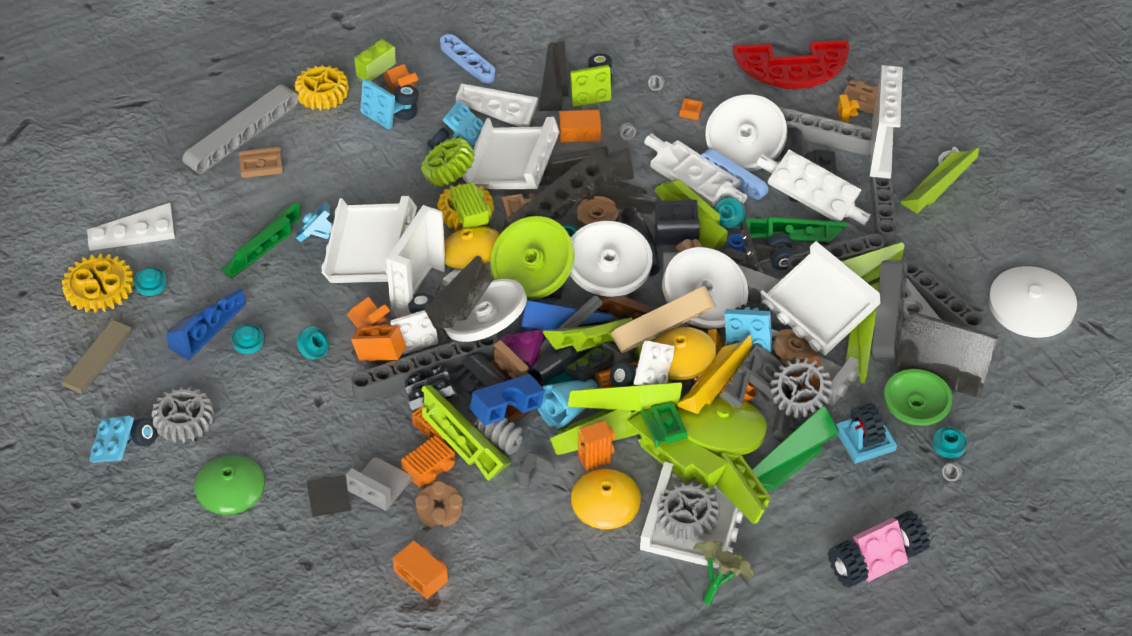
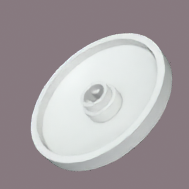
[705,95,787,172]
[570,221,652,297]
[662,247,748,329]
[988,266,1077,337]
[443,279,527,342]

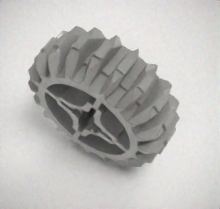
[771,358,832,418]
[151,386,214,443]
[657,482,720,543]

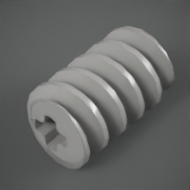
[473,418,523,455]

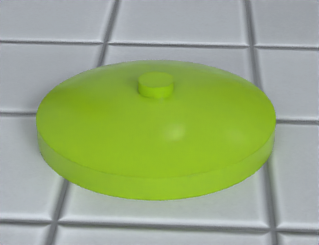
[490,216,575,300]
[677,393,767,456]

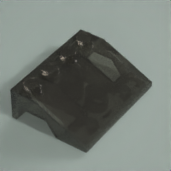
[893,311,998,398]

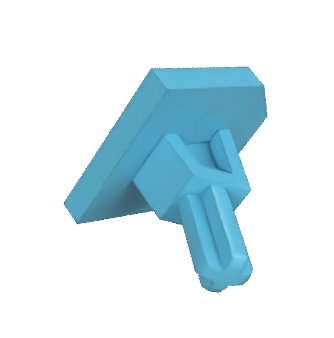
[296,201,333,242]

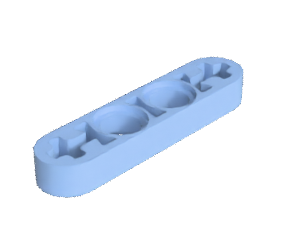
[440,34,495,83]
[701,149,768,200]

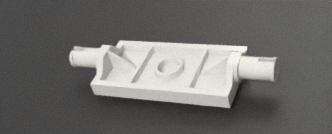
[645,133,747,208]
[756,150,871,226]

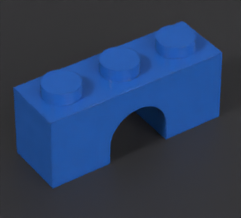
[470,374,545,425]

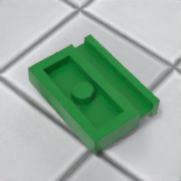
[641,401,687,447]

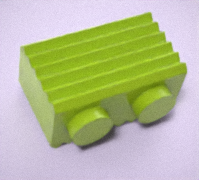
[355,39,396,81]
[450,182,491,229]

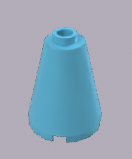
[538,378,599,429]

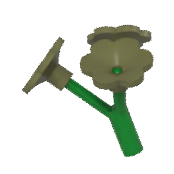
[693,540,754,606]

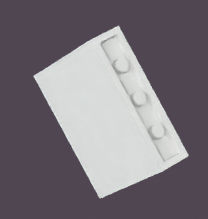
[870,65,903,178]
[463,117,559,189]
[322,196,417,283]
[386,205,446,318]
[760,241,880,355]
[640,462,743,568]

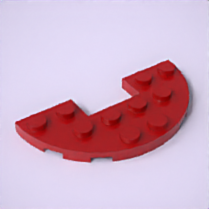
[732,40,849,89]

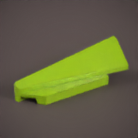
[901,147,979,214]
[550,409,641,455]

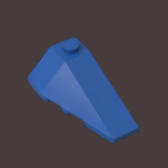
[166,289,246,360]
[519,299,612,331]

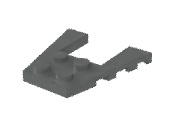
[719,344,794,442]

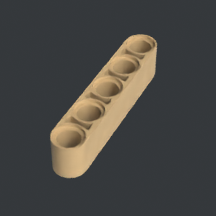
[611,286,716,353]

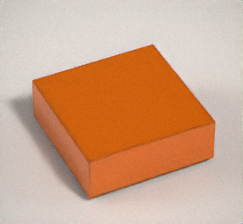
[679,98,703,120]

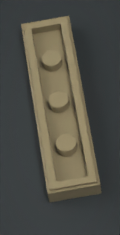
[62,320,132,394]

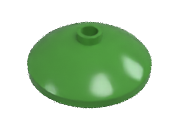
[884,369,953,426]
[194,455,265,514]

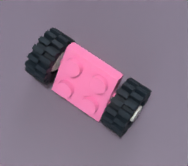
[828,511,931,588]

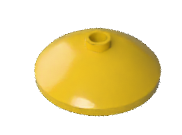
[444,226,500,269]
[654,327,716,380]
[571,469,641,529]

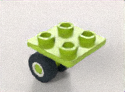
[570,53,613,107]

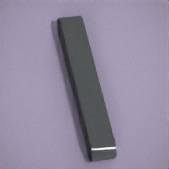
[351,334,497,402]

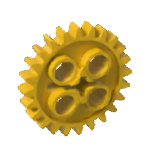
[62,253,134,313]

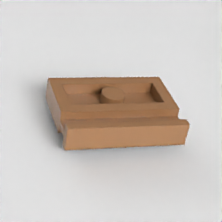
[239,147,283,178]
[493,340,529,380]

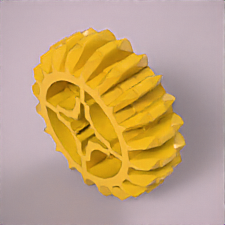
[295,64,349,111]
[437,183,494,231]

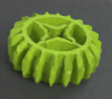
[421,137,475,187]

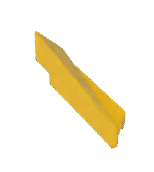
[677,335,752,414]

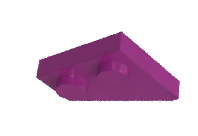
[501,330,544,367]

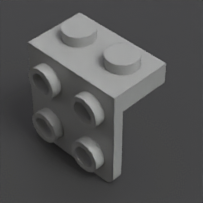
[814,356,859,406]
[346,457,411,511]

